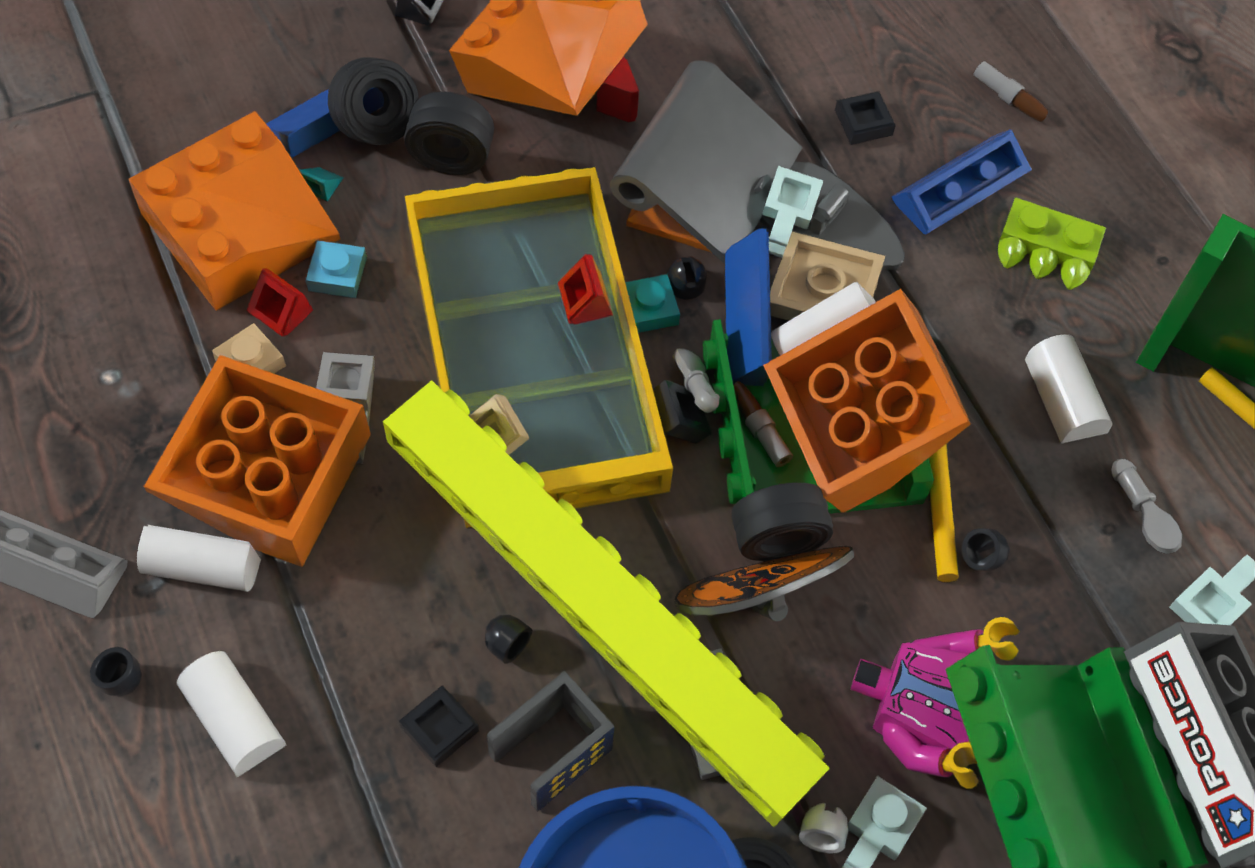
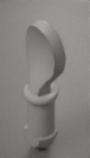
[672,348,720,413]
[1111,458,1182,554]

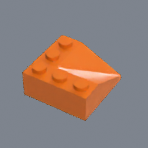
[449,0,648,116]
[128,111,340,311]
[763,289,971,513]
[144,355,371,567]

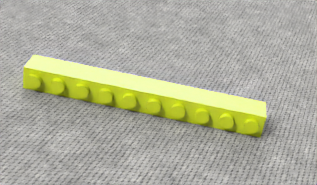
[383,380,830,827]

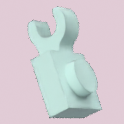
[762,166,823,258]
[1169,555,1255,625]
[842,776,927,868]

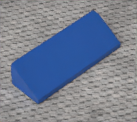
[266,87,384,158]
[891,129,1032,235]
[725,229,772,386]

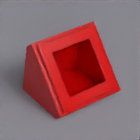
[596,57,639,122]
[558,254,613,325]
[246,268,313,337]

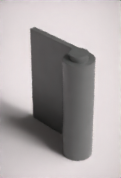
[610,61,803,264]

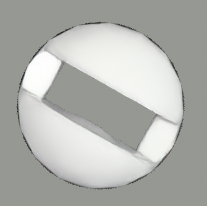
[799,803,848,853]

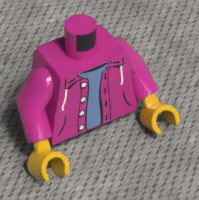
[850,617,1020,789]

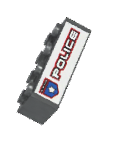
[1123,622,1255,868]

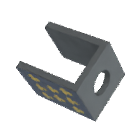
[487,671,615,811]

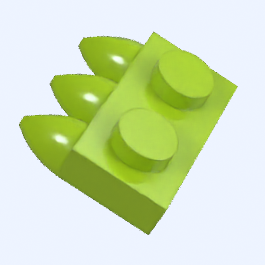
[998,197,1106,290]

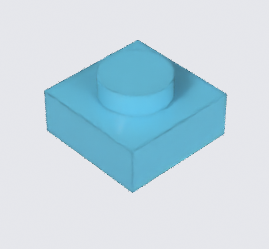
[306,240,367,298]

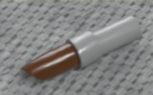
[974,61,1048,122]
[734,381,793,467]

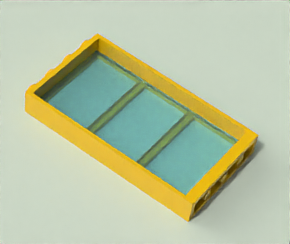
[405,167,673,528]

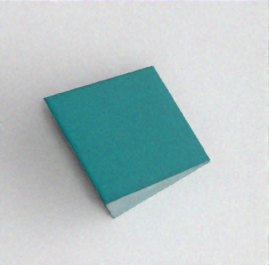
[299,167,344,201]

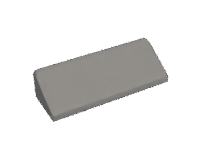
[0,510,128,618]

